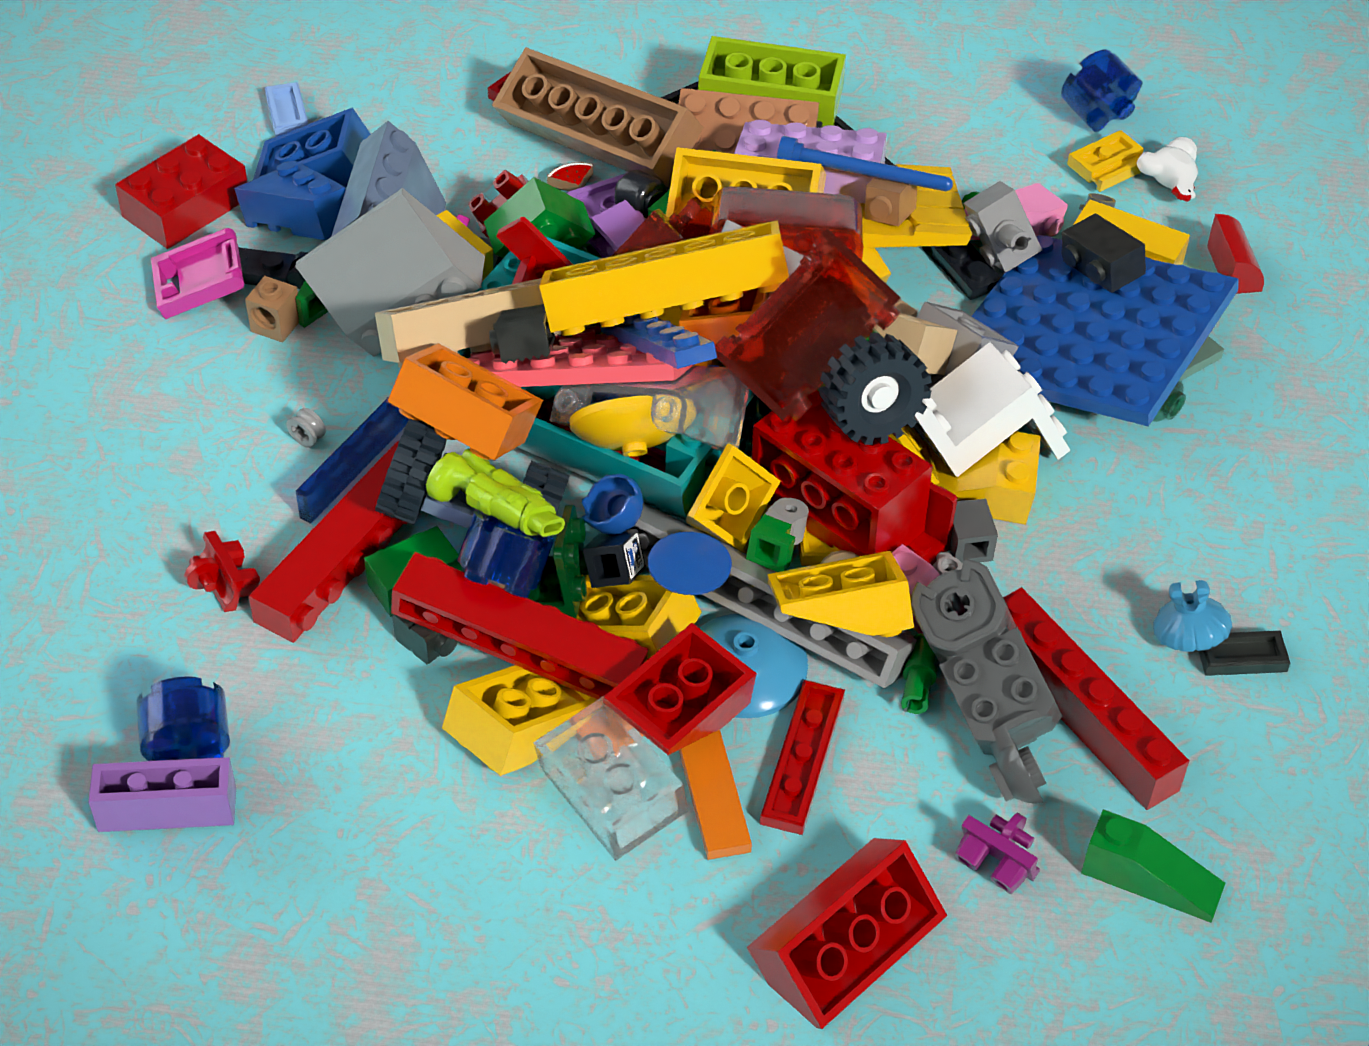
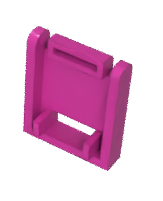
[151,228,244,319]

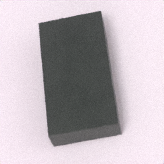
[1199,630,1291,676]

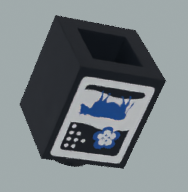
[583,529,646,588]

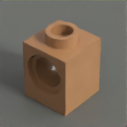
[245,276,299,343]

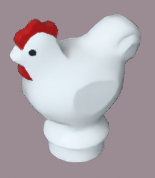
[1137,137,1198,202]

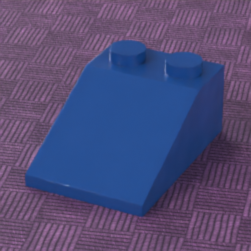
[253,107,371,188]

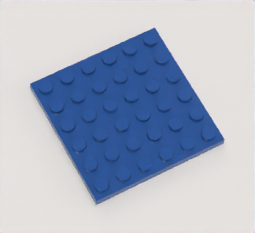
[972,235,1239,427]

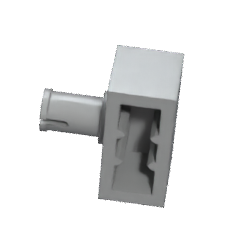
[963,181,1042,273]

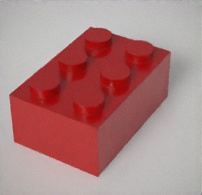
[115,134,247,250]

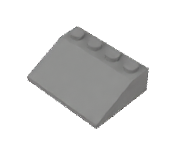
[295,188,485,357]

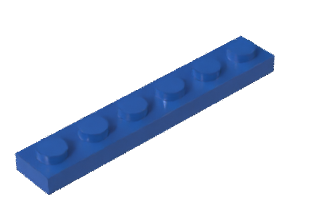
[599,314,717,369]

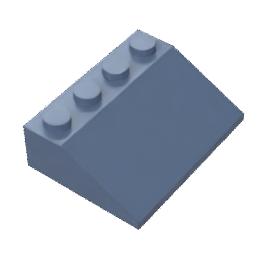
[331,121,446,237]

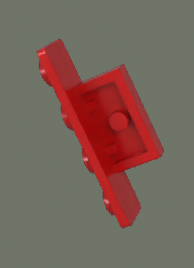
[496,217,601,336]

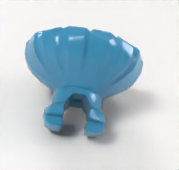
[1153,580,1232,652]

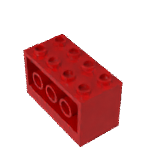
[752,384,933,556]

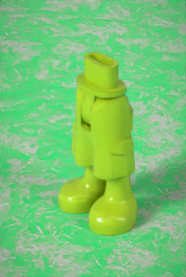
[426,449,565,537]

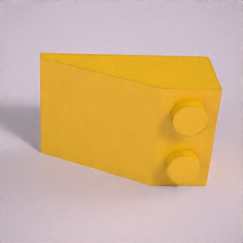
[924,431,1041,525]
[767,551,914,637]
[576,575,702,660]
[442,665,603,776]

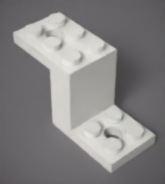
[914,342,1070,477]

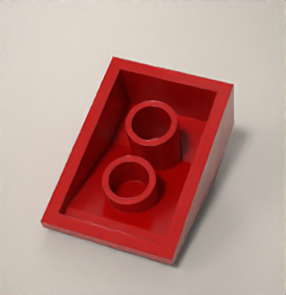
[603,623,757,755]

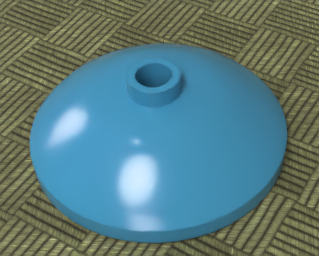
[699,613,808,718]

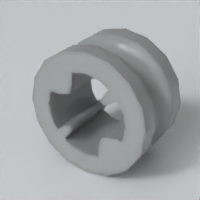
[287,408,326,447]

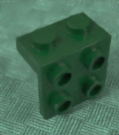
[527,505,589,618]

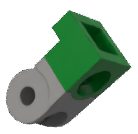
[746,498,809,572]

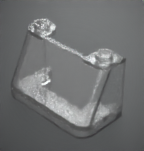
[550,366,749,452]

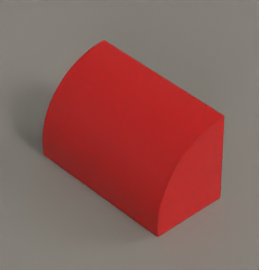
[1207,214,1264,294]

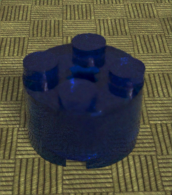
[1061,49,1143,132]
[457,510,554,598]
[136,676,230,761]

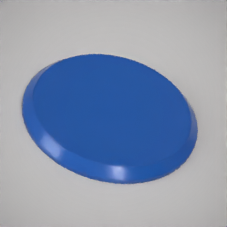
[648,532,732,595]

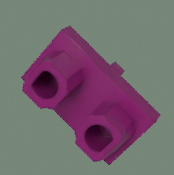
[955,813,1040,894]

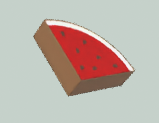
[547,162,593,191]

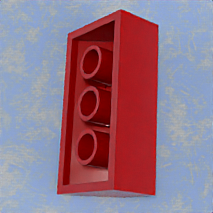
[747,838,948,1029]

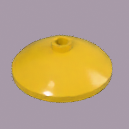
[569,395,693,457]

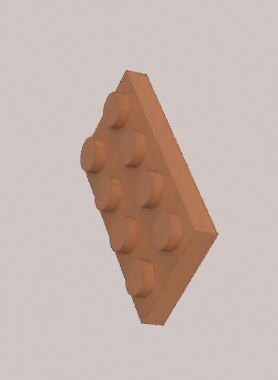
[678,88,819,154]

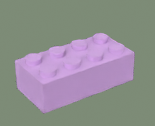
[734,120,887,203]

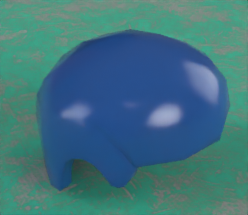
[582,474,643,535]

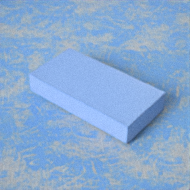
[264,82,308,137]

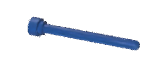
[777,136,953,192]

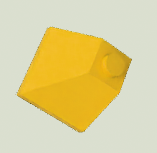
[686,443,780,551]

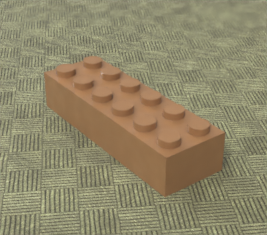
[492,47,704,188]

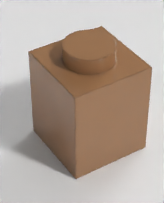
[865,177,917,226]

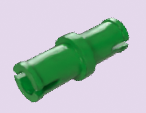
[901,633,938,714]

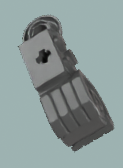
[910,559,1062,804]

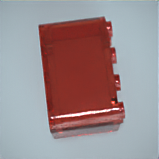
[708,186,864,297]

